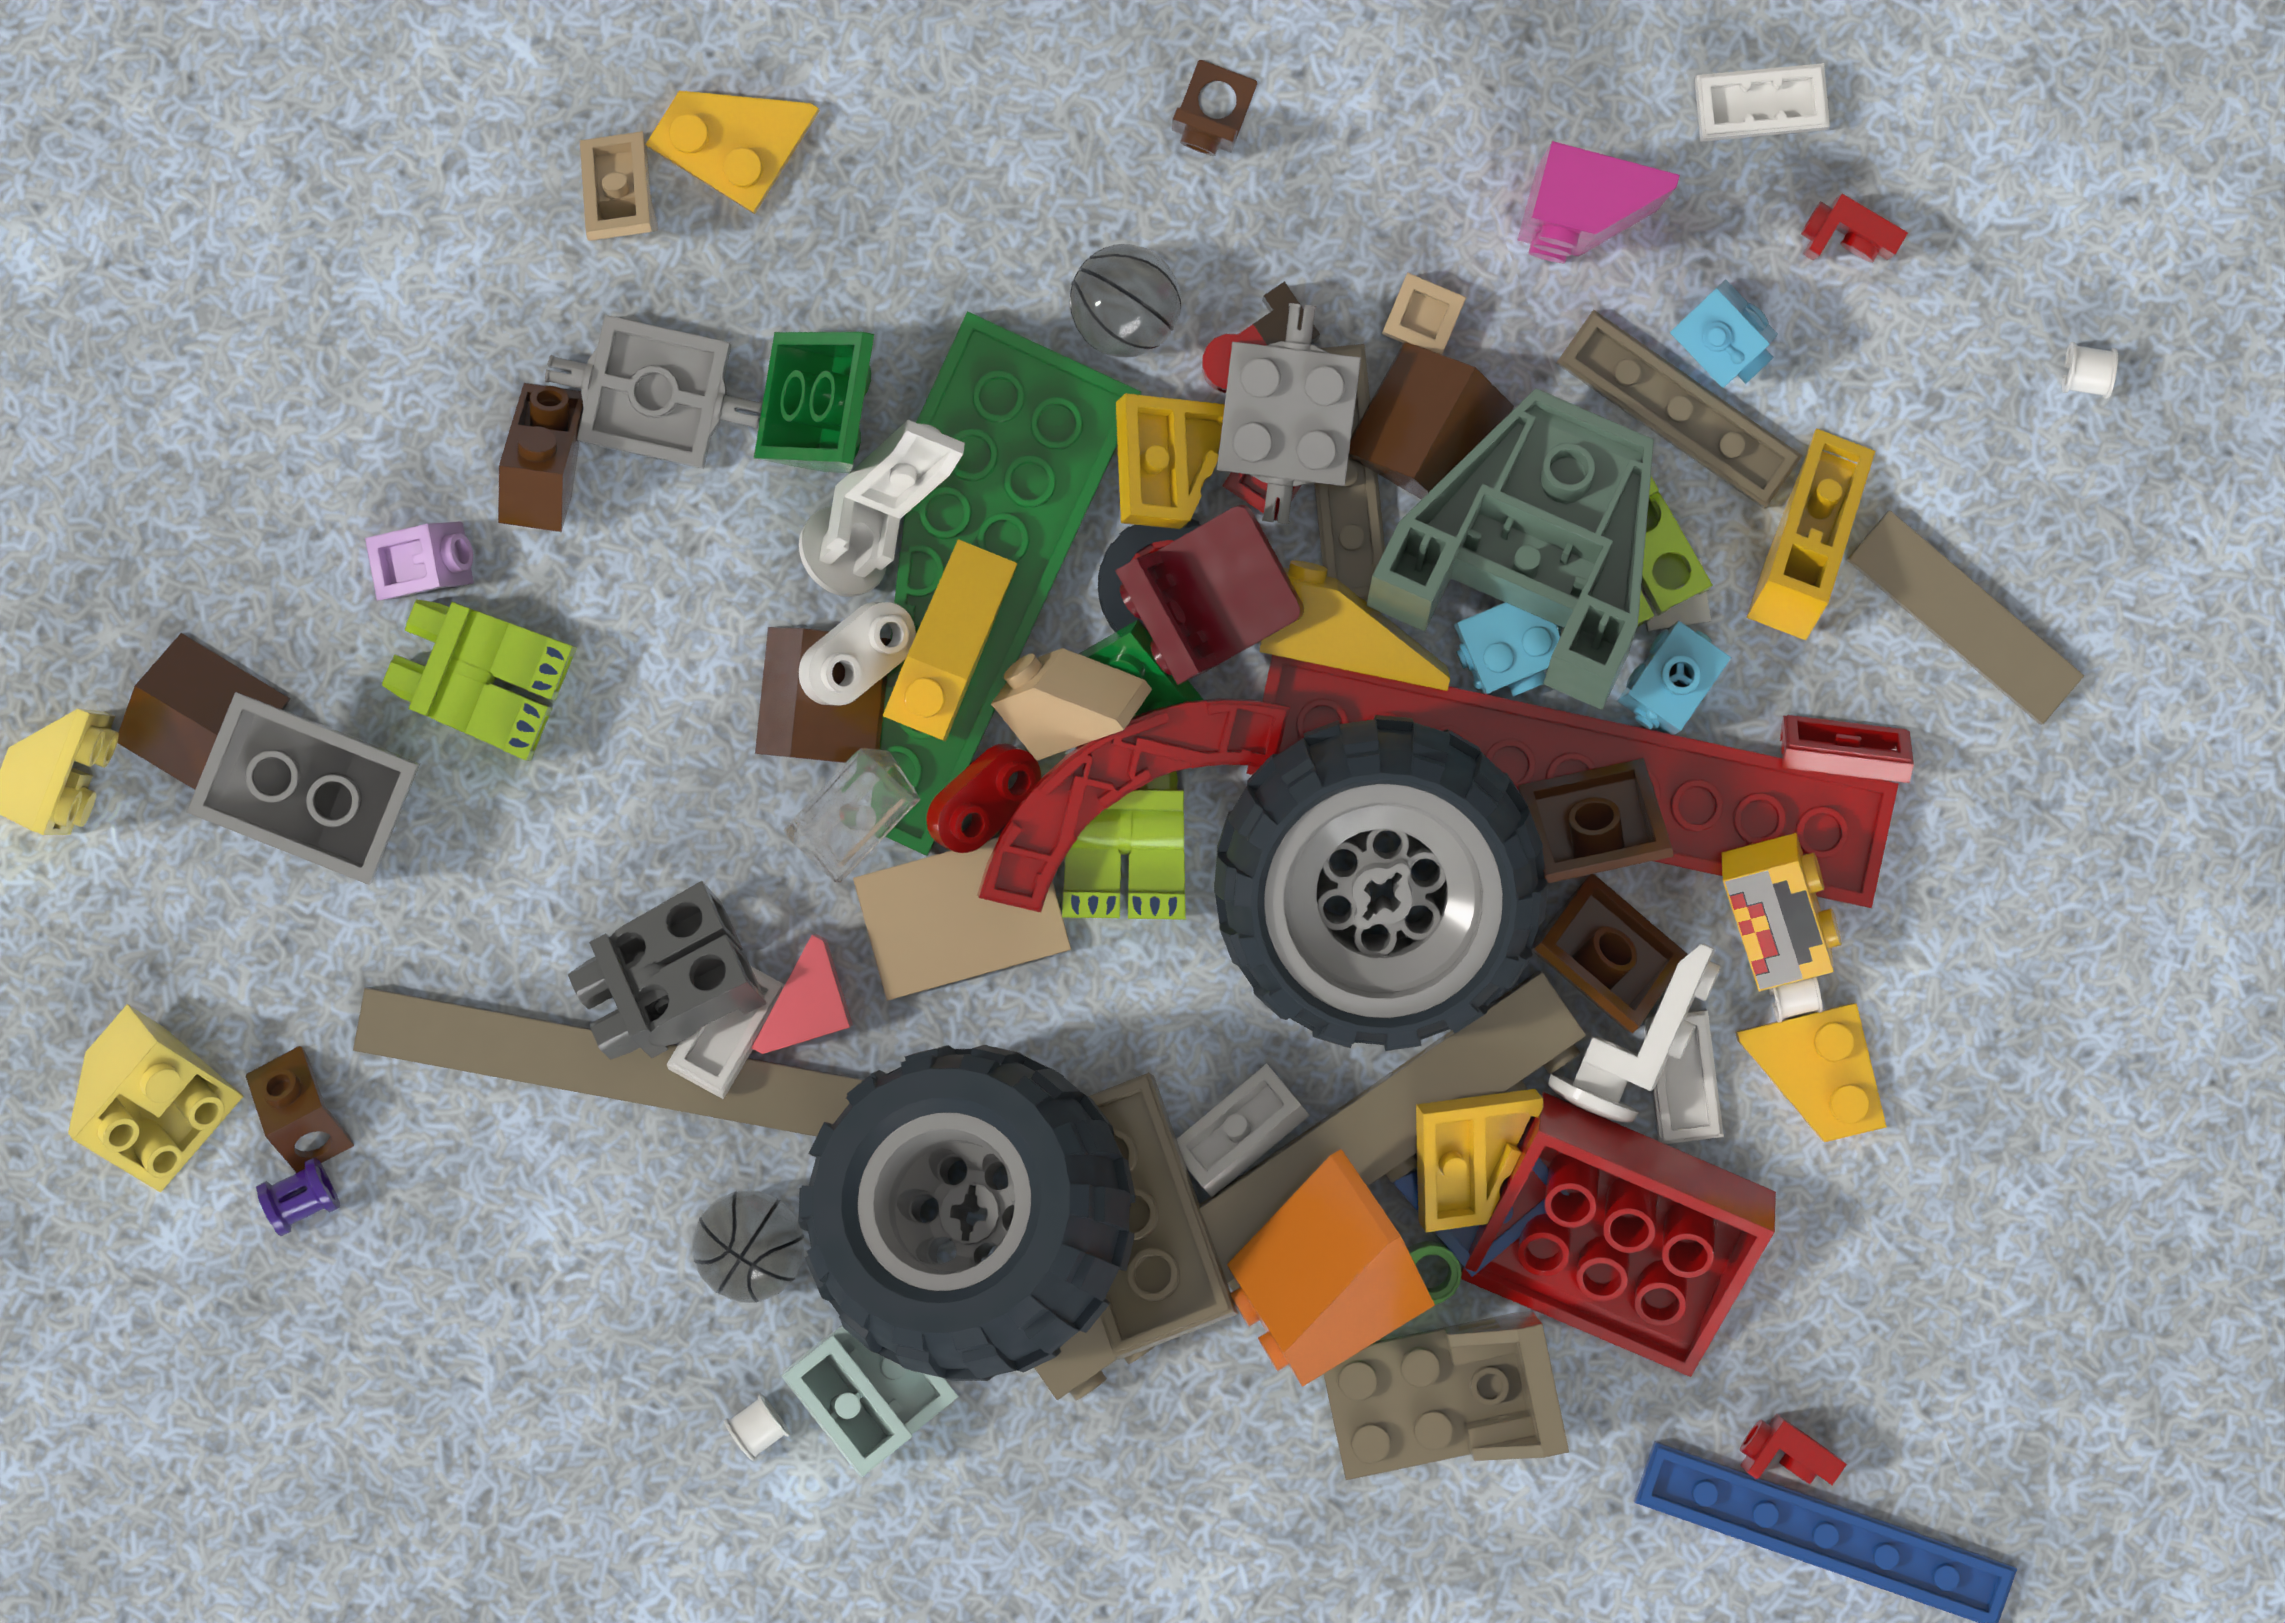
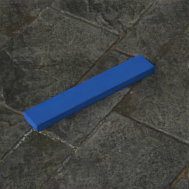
[1633,1441,2017,1623]

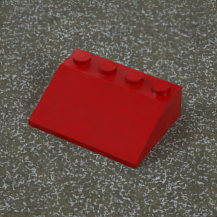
[1461,1092,1776,1377]

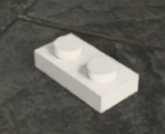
[1176,1063,1310,1197]

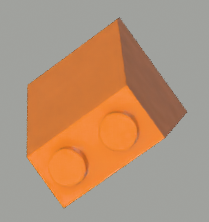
[1227,1149,1435,1387]

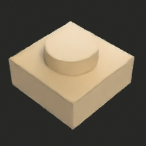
[1382,272,1466,355]

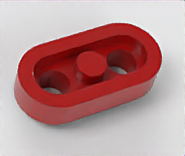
[927,743,1041,853]

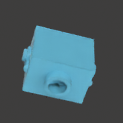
[1670,279,1778,388]
[1454,602,1563,697]
[1617,621,1732,735]

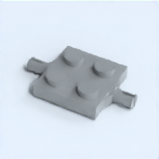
[1217,303,1361,524]
[545,315,763,469]

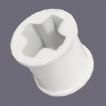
[2062,342,2118,399]
[1768,977,1823,1023]
[724,1393,790,1461]

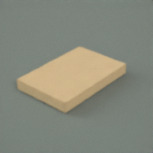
[853,837,1071,1001]

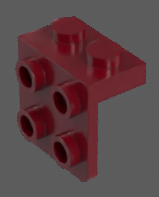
[1115,505,1304,684]

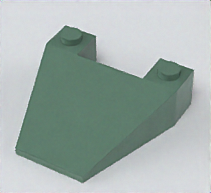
[1366,388,1654,710]

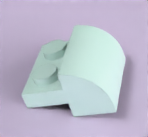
[781,1325,959,1477]

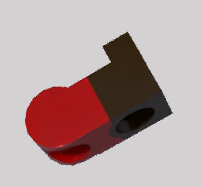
[1202,281,1320,393]

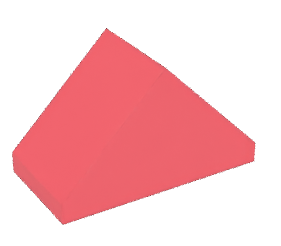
[752,933,853,1054]

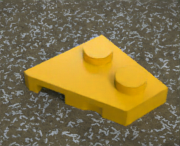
[645,90,820,214]
[1116,393,1225,529]
[1735,1003,1887,1142]
[1416,1089,1543,1232]

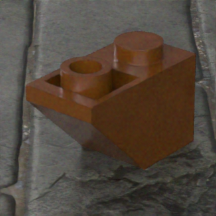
[498,383,584,532]

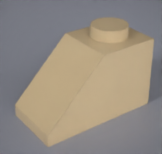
[991,648,1152,761]

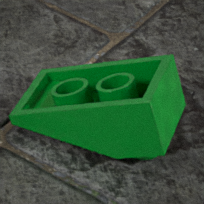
[754,332,874,473]

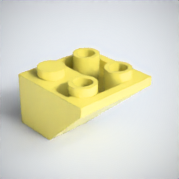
[0,709,119,835]
[68,1004,244,1193]

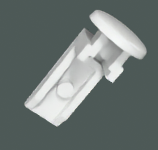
[799,420,965,597]
[1548,944,1721,1122]

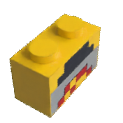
[1722,833,1842,991]

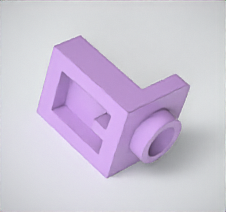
[365,521,474,601]

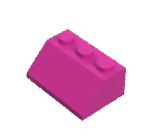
[1517,141,1680,263]

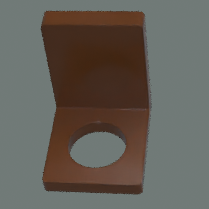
[1172,60,1257,156]
[246,1046,354,1173]

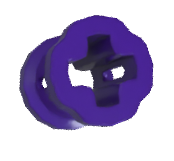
[256,1157,340,1236]

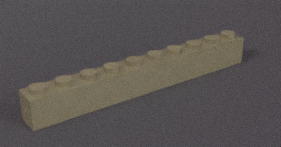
[1034,971,1586,1401]

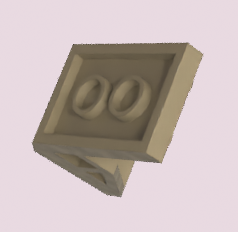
[1323,1311,1569,1480]

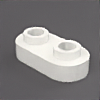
[799,602,916,706]

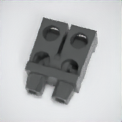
[568,881,767,1060]

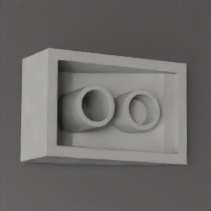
[186,692,420,885]

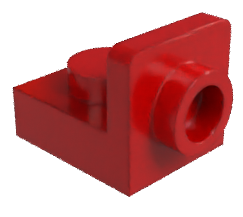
[1801,194,1908,263]
[1740,1413,1847,1486]

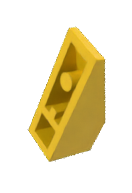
[1746,428,1875,640]
[883,539,1018,742]
[1258,560,1450,691]

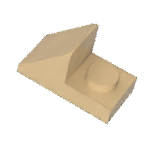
[580,131,658,241]

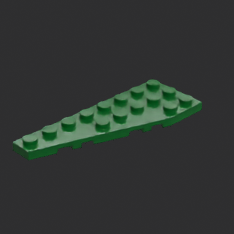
[869,311,1142,856]

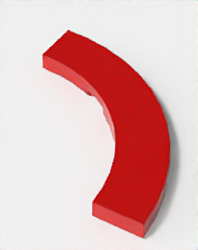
[977,698,1290,913]

